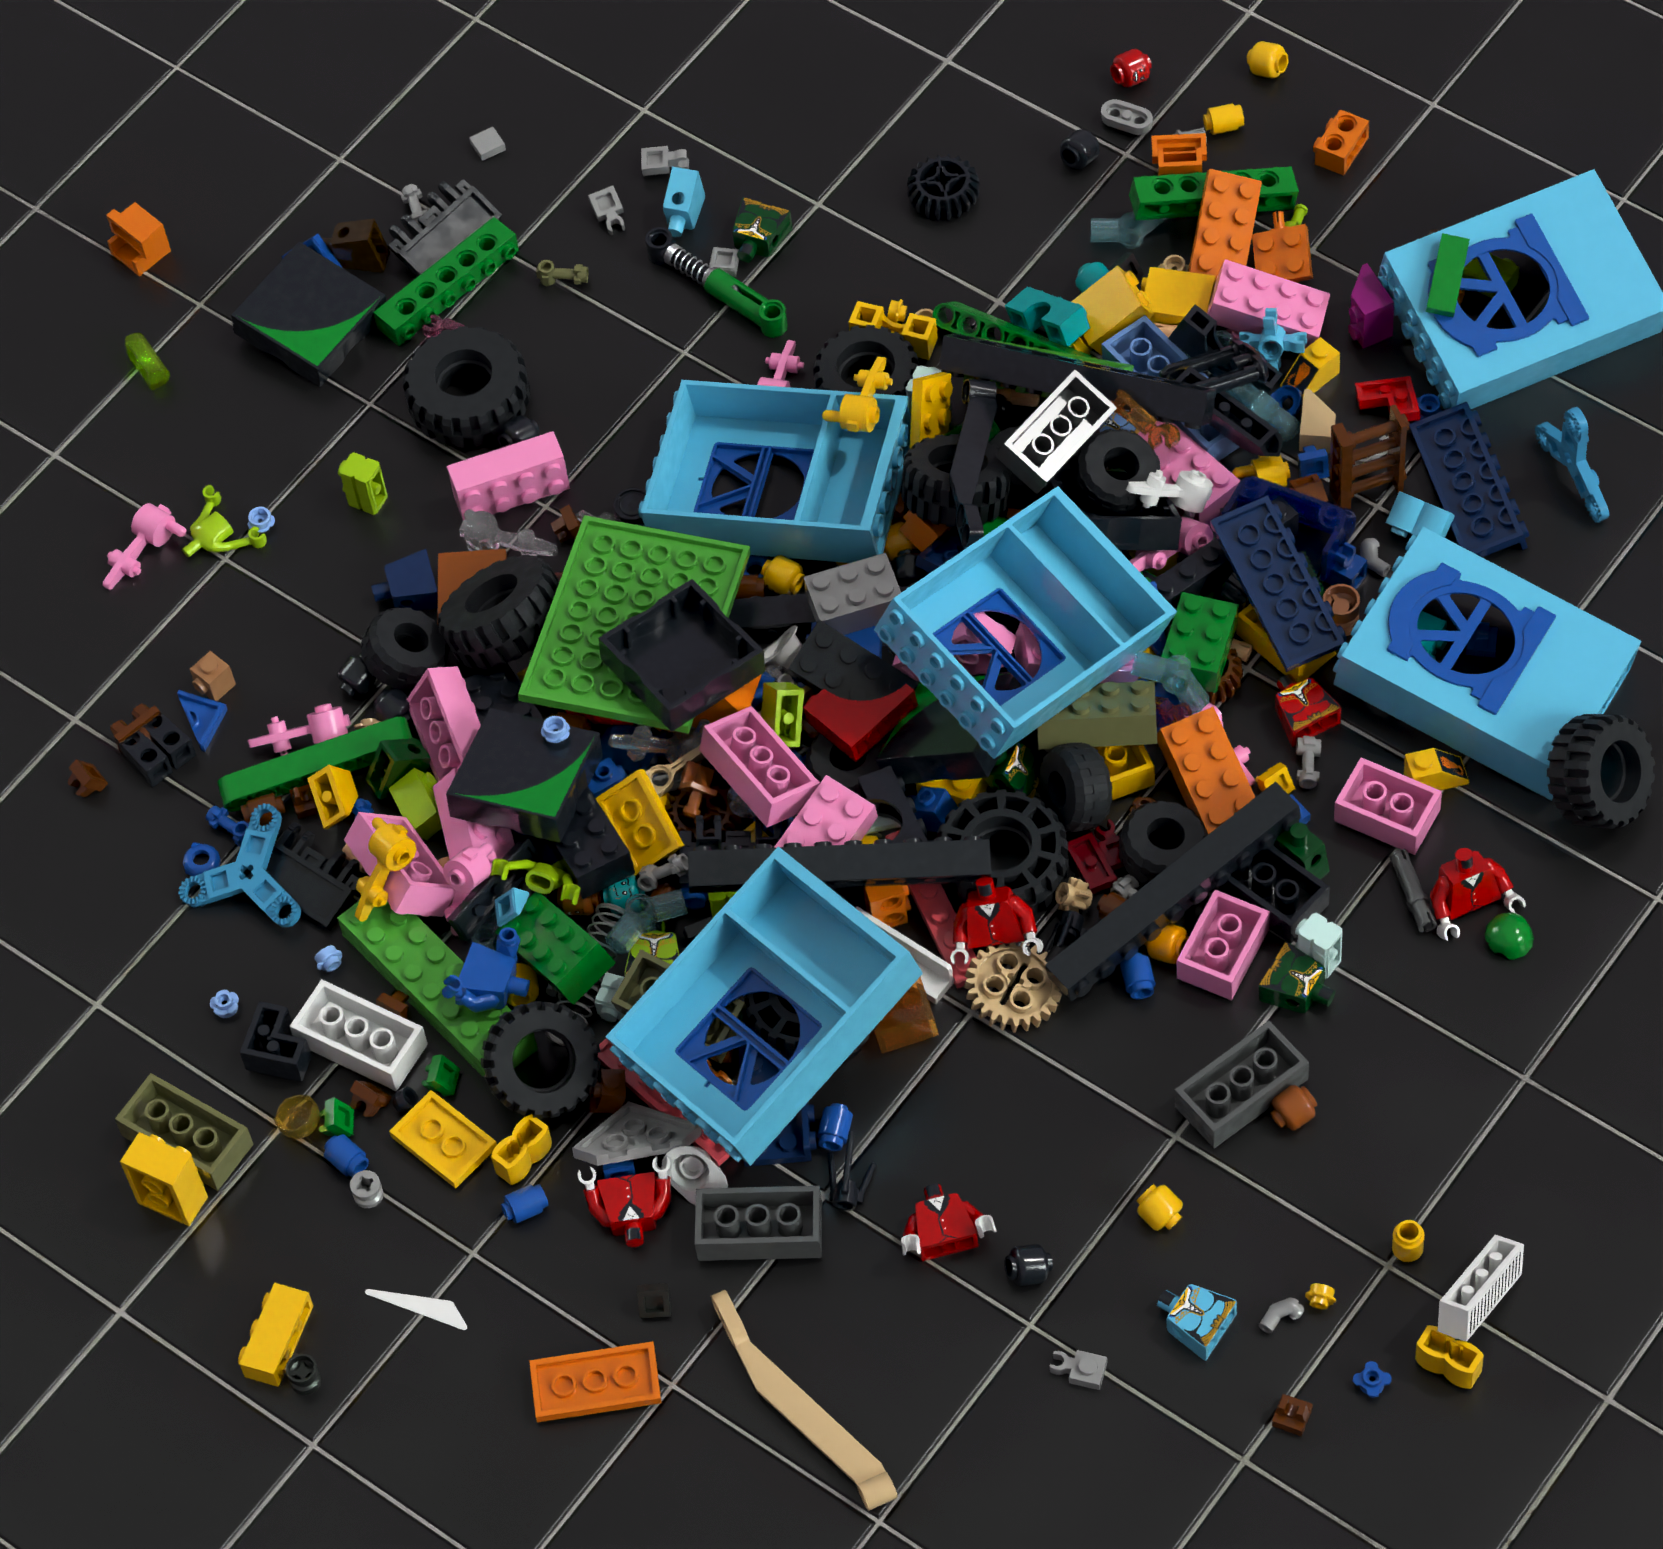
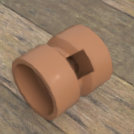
[1323,584,1360,636]

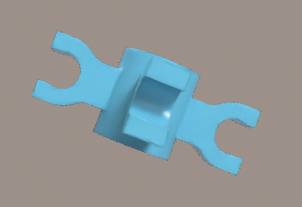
[1239,308,1307,370]

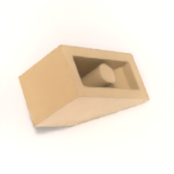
[1299,389,1336,453]

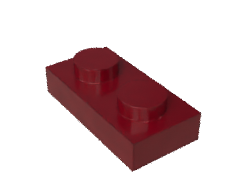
[1068,832,1117,895]

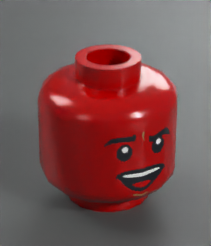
[1110,48,1152,88]

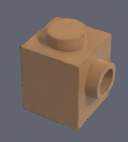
[190,651,236,701]

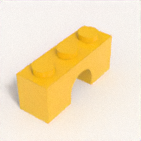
[848,301,938,360]

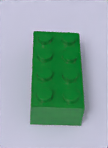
[495,892,616,1005]

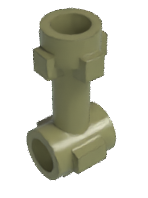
[536,260,589,286]

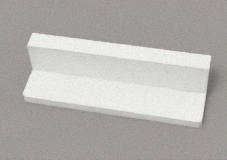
[856,906,954,1004]

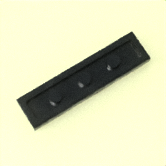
[447,836,543,941]

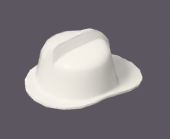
[764,625,803,674]
[661,1145,728,1206]

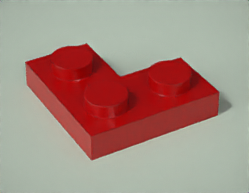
[1355,376,1420,422]

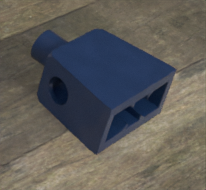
[371,549,438,611]

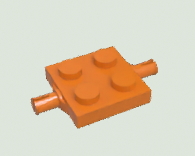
[1252,211,1313,283]

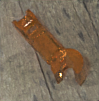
[1111,390,1180,450]

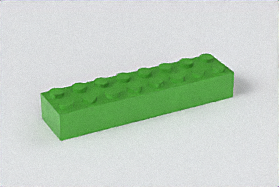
[337,901,538,1078]

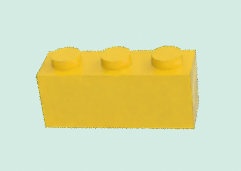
[238,1283,314,1387]

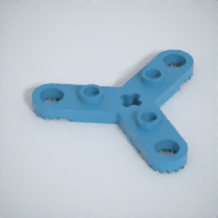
[1534,407,1609,523]
[179,803,301,927]

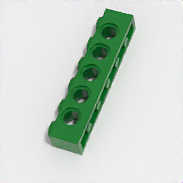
[1129,166,1299,220]
[373,217,519,346]

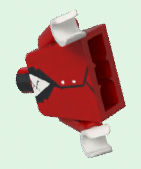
[1430,848,1526,941]
[950,876,1043,965]
[577,1156,672,1247]
[901,1184,997,1261]

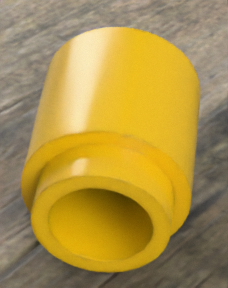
[1203,103,1244,135]
[1392,1220,1425,1262]

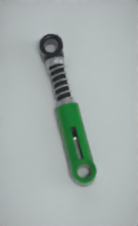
[645,227,788,338]

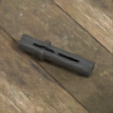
[1389,849,1437,932]

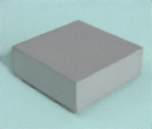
[469,127,506,161]
[708,247,740,277]

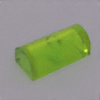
[125,333,170,391]

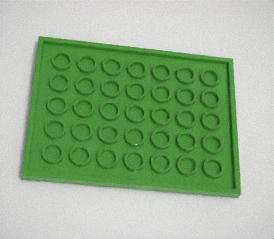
[518,515,751,734]

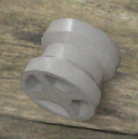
[350,1170,384,1208]

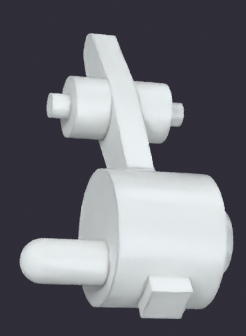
[1126,470,1213,519]

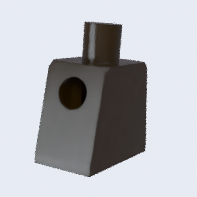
[323,219,390,272]

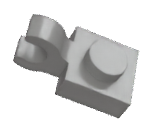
[641,146,689,176]

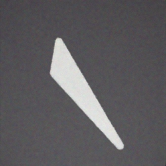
[365,1289,467,1330]

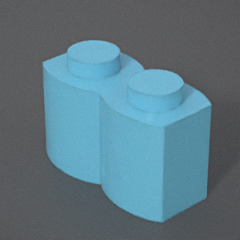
[1385,491,1455,538]

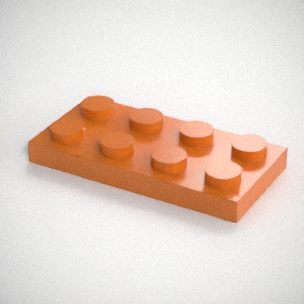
[1188,169,1262,282]
[529,1341,662,1423]

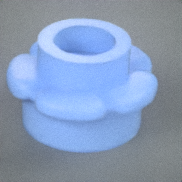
[247,507,275,533]
[541,716,570,743]
[314,945,342,972]
[210,990,239,1018]

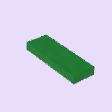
[1425,233,1470,318]

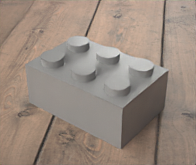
[804,553,901,635]

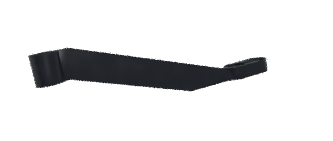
[949,379,997,548]

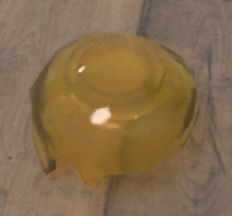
[274,1095,320,1139]

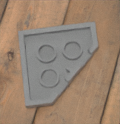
[572,1101,702,1166]

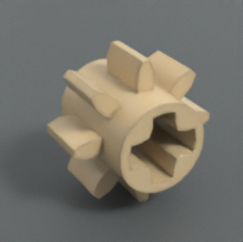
[1055,877,1092,913]

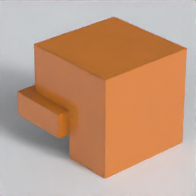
[1151,133,1207,176]
[106,202,171,277]

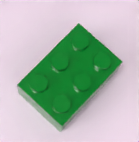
[1159,592,1239,693]

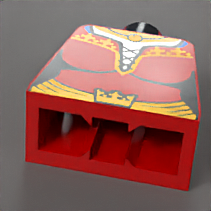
[1275,674,1341,747]

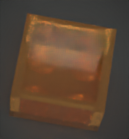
[874,977,939,1054]

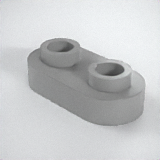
[1101,99,1153,135]

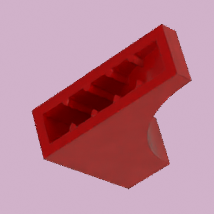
[803,684,918,762]

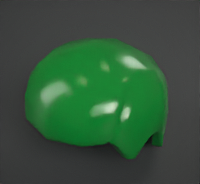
[1485,912,1534,960]

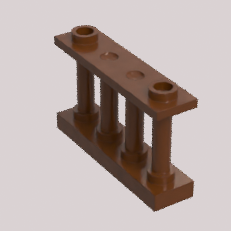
[1329,404,1410,514]

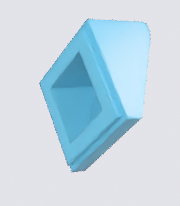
[495,887,529,927]

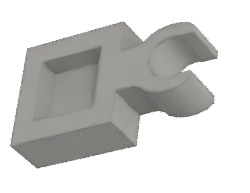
[588,186,625,235]
[1049,1350,1108,1390]

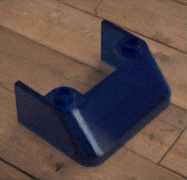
[1221,476,1356,581]

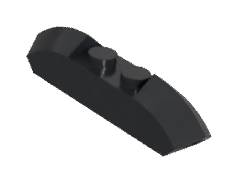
[1166,366,1283,457]

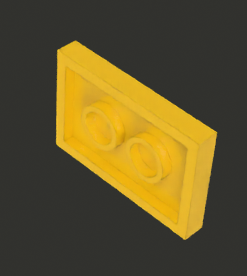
[910,372,953,448]
[595,769,685,876]
[389,1090,497,1189]

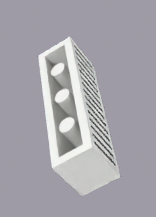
[1438,1234,1524,1342]

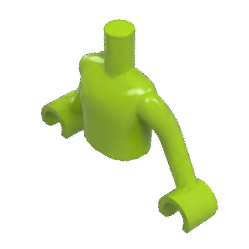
[182,485,267,558]
[490,859,581,905]

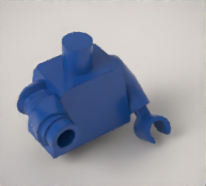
[442,927,530,1013]

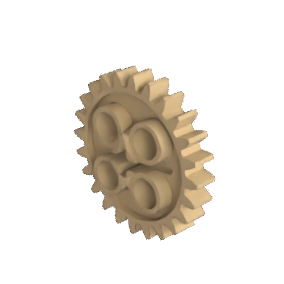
[964,941,1062,1032]

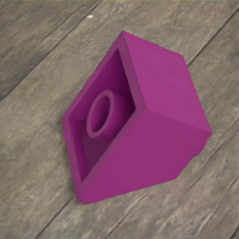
[1348,263,1394,349]

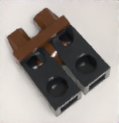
[110,703,196,787]

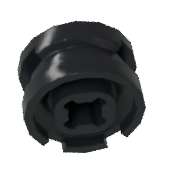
[613,488,646,526]

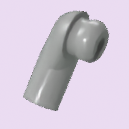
[1360,538,1391,577]
[1259,1297,1304,1334]

